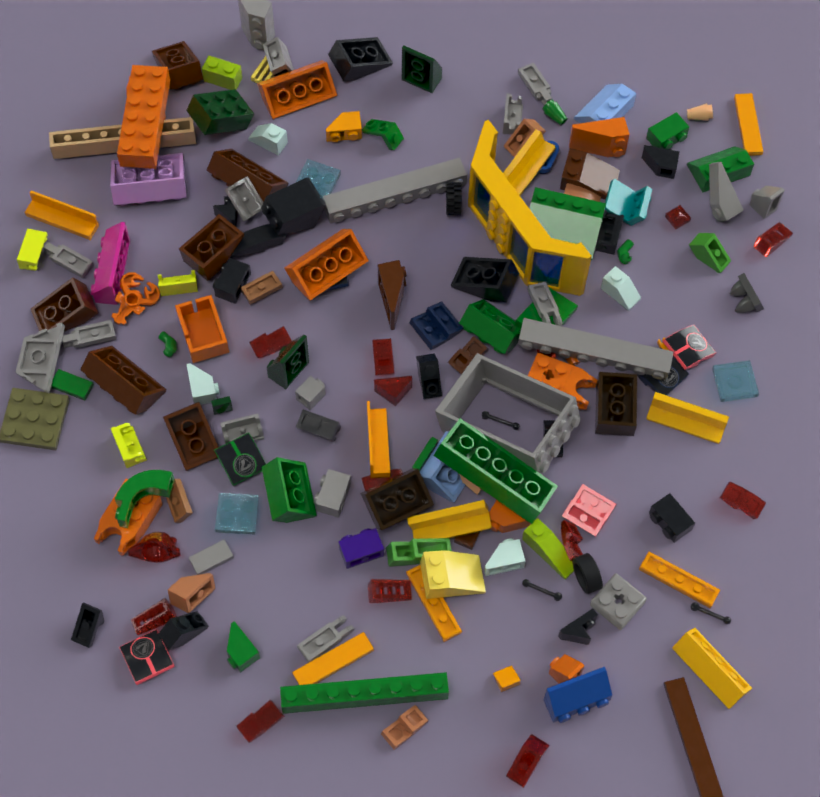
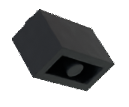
[213,258,251,304]
[649,493,695,543]

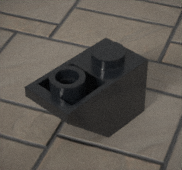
[641,145,680,179]
[416,353,442,399]
[158,611,209,650]

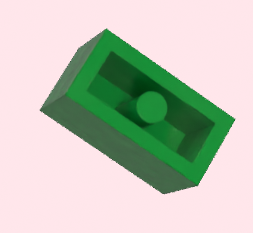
[646,112,689,149]

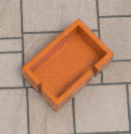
[175,295,229,363]

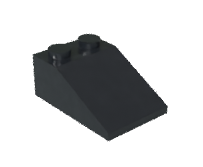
[328,37,393,81]
[451,257,519,302]

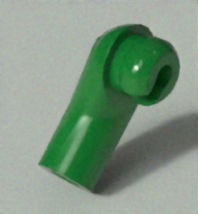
[617,239,634,264]
[158,331,177,357]

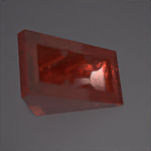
[374,376,412,406]

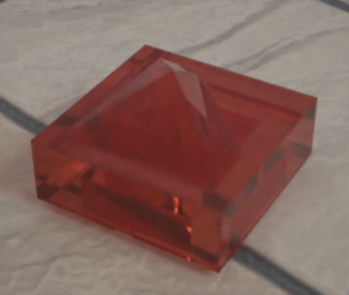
[665,205,691,229]

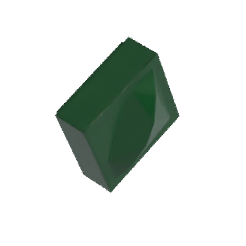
[211,396,233,415]

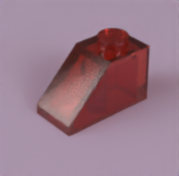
[506,734,549,788]

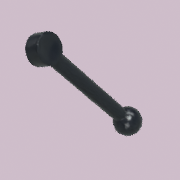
[482,411,520,430]
[522,579,562,601]
[691,602,731,624]

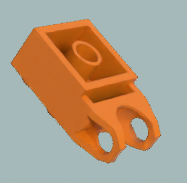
[528,352,598,410]
[94,479,163,556]

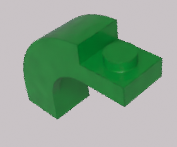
[115,470,174,528]

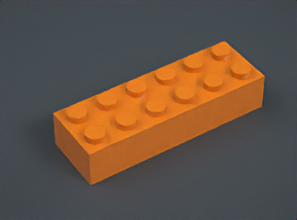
[117,65,170,169]

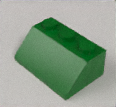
[687,146,754,193]
[459,299,521,354]
[262,457,317,523]

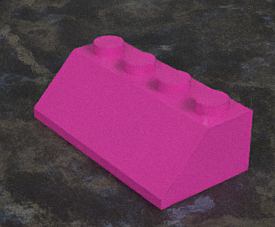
[91,222,130,305]

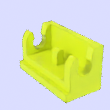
[17,228,48,271]
[158,270,198,296]
[111,423,147,468]

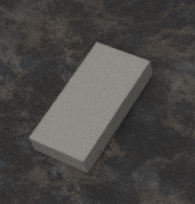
[188,539,234,575]

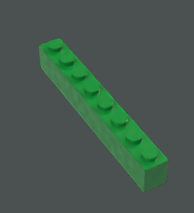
[280,672,449,714]

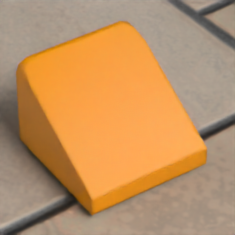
[493,665,521,692]

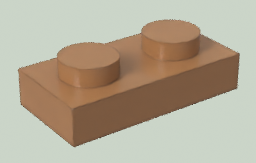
[241,271,283,305]
[166,479,193,523]

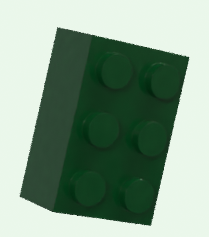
[186,89,254,135]

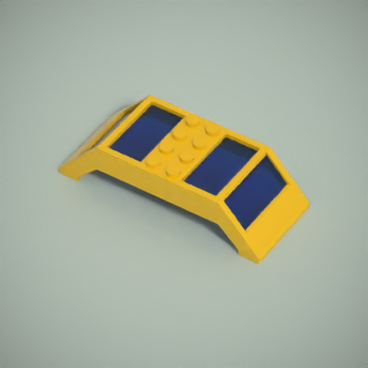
[468,119,592,296]

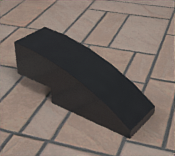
[231,224,286,257]

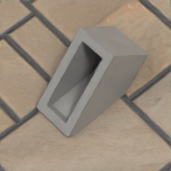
[749,186,785,219]

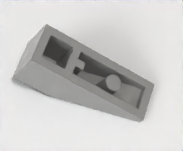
[709,162,743,221]

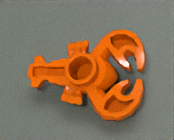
[111,272,160,325]

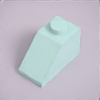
[248,123,288,155]
[601,266,641,311]
[187,363,220,405]
[484,538,525,576]

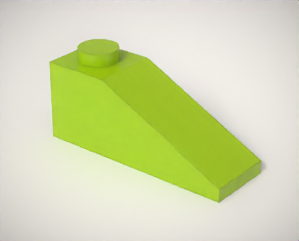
[522,518,574,579]

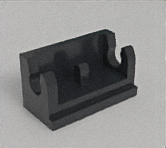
[595,213,624,255]
[296,409,341,441]

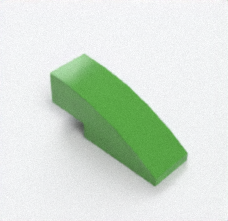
[386,538,452,566]

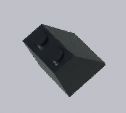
[261,177,326,236]

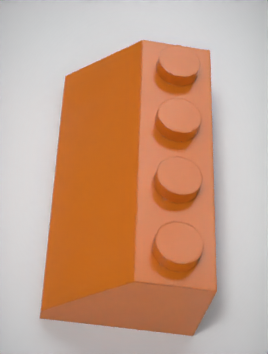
[257,60,337,119]
[284,229,369,300]

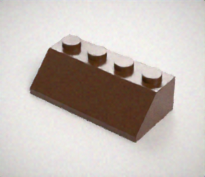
[206,148,289,202]
[80,346,167,415]

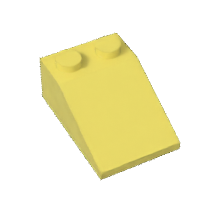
[420,550,486,599]

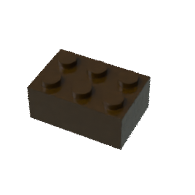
[595,372,637,436]
[360,468,434,530]

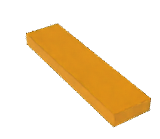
[734,93,763,156]
[639,551,720,609]
[406,565,462,642]
[292,632,374,685]

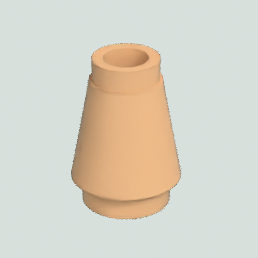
[687,103,713,121]

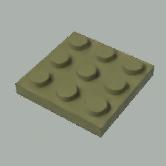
[0,388,70,450]

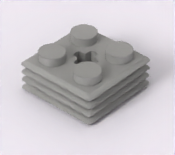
[590,573,647,630]

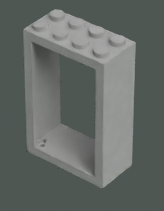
[435,353,581,474]

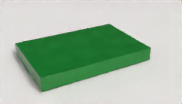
[515,288,578,327]

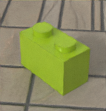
[202,55,242,90]

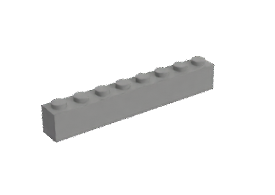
[323,158,467,223]
[518,318,674,379]

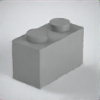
[314,469,351,518]

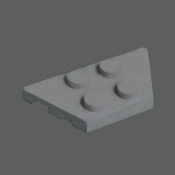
[16,323,65,393]

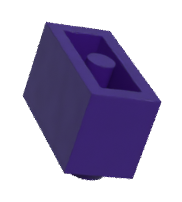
[338,528,384,569]

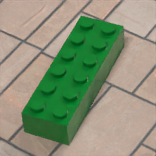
[433,418,558,524]

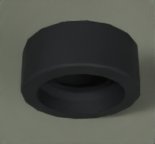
[572,553,603,594]

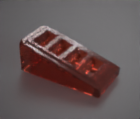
[754,222,793,257]
[368,579,412,603]
[131,598,177,635]

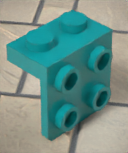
[605,179,653,226]

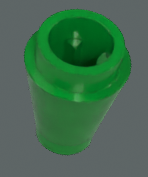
[542,99,568,126]

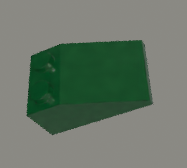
[402,45,442,93]
[267,334,309,390]

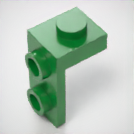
[362,119,404,150]

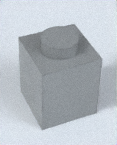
[295,375,326,411]

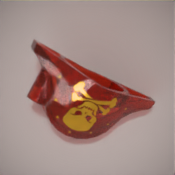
[128,531,181,563]

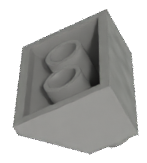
[238,0,275,50]

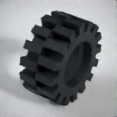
[446,182,462,215]

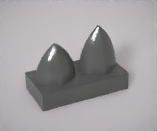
[730,273,764,312]

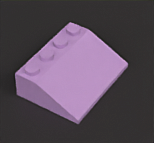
[110,153,186,206]

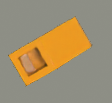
[326,111,362,142]

